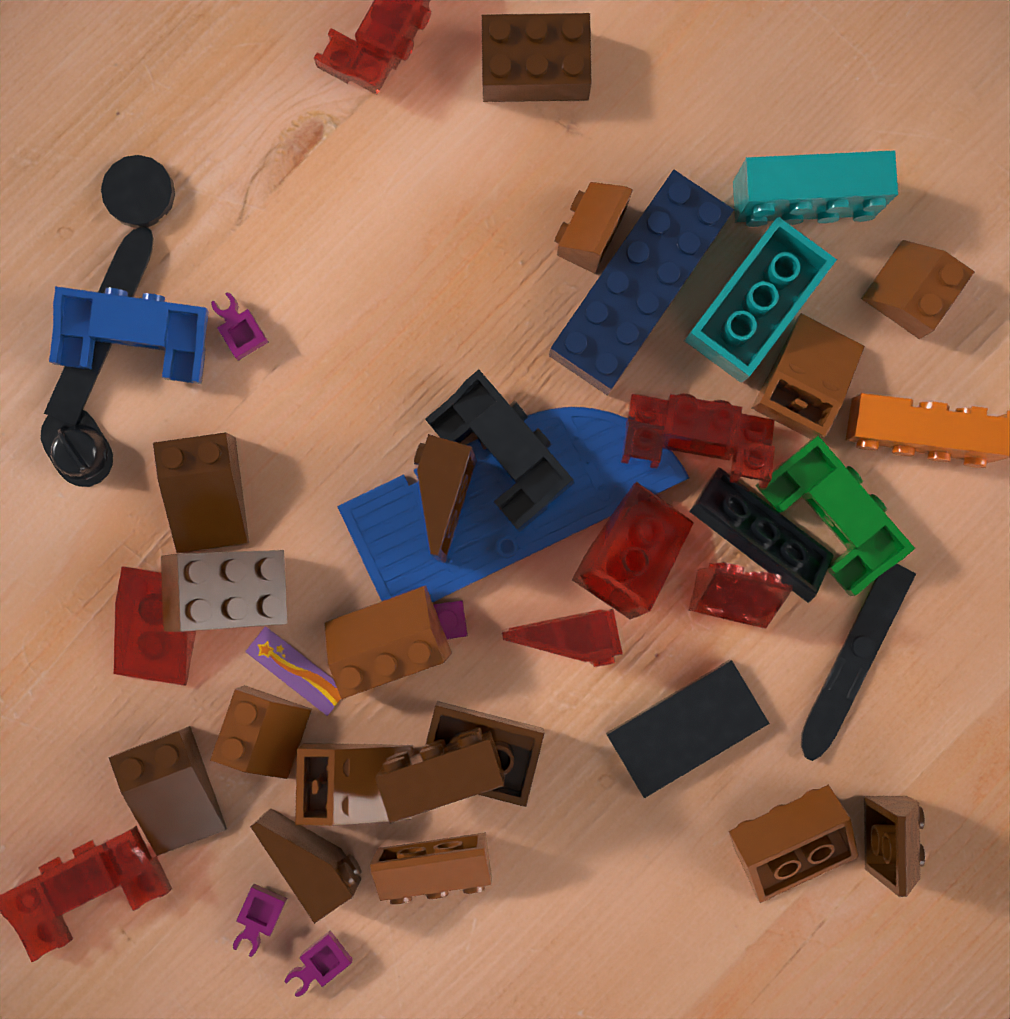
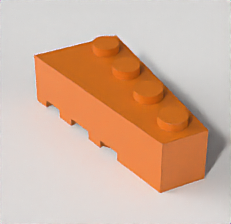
[846,393,1010,468]

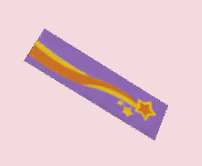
[245,626,341,716]

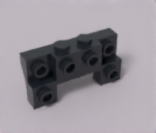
[425,369,574,532]

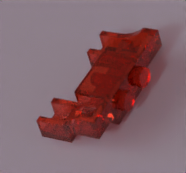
[314,0,432,95]
[621,393,775,489]
[0,826,172,962]

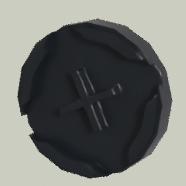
[101,155,175,228]

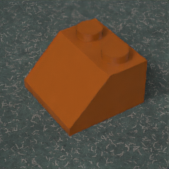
[554,182,633,274]
[861,240,975,339]
[210,685,312,779]

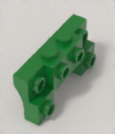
[755,435,915,596]

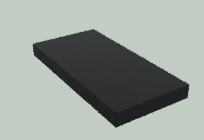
[689,467,834,603]
[606,660,770,798]

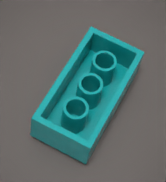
[733,150,898,227]
[684,216,837,383]

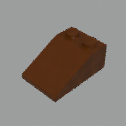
[153,432,249,553]
[414,434,477,563]
[109,726,227,856]
[864,796,925,897]
[250,809,362,924]

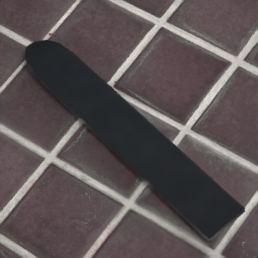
[44,226,154,426]
[801,564,916,761]

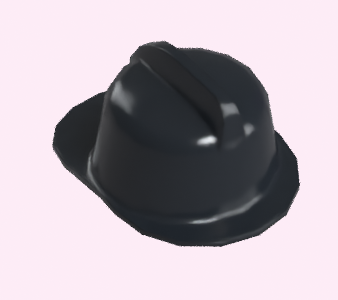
[40,410,113,487]

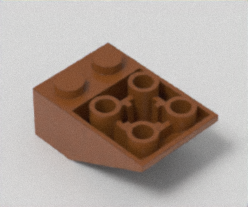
[751,313,865,439]
[295,743,413,826]

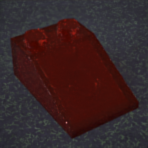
[572,482,694,620]
[113,566,196,686]
[502,608,623,667]

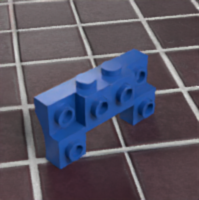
[49,286,209,384]

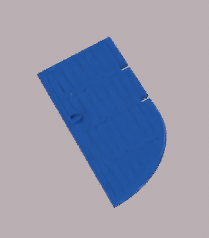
[337,407,690,602]

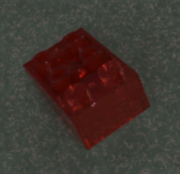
[688,562,792,629]

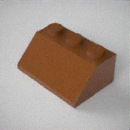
[324,585,452,699]
[728,784,859,903]
[370,832,492,904]

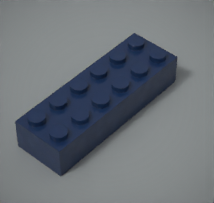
[549,169,734,396]

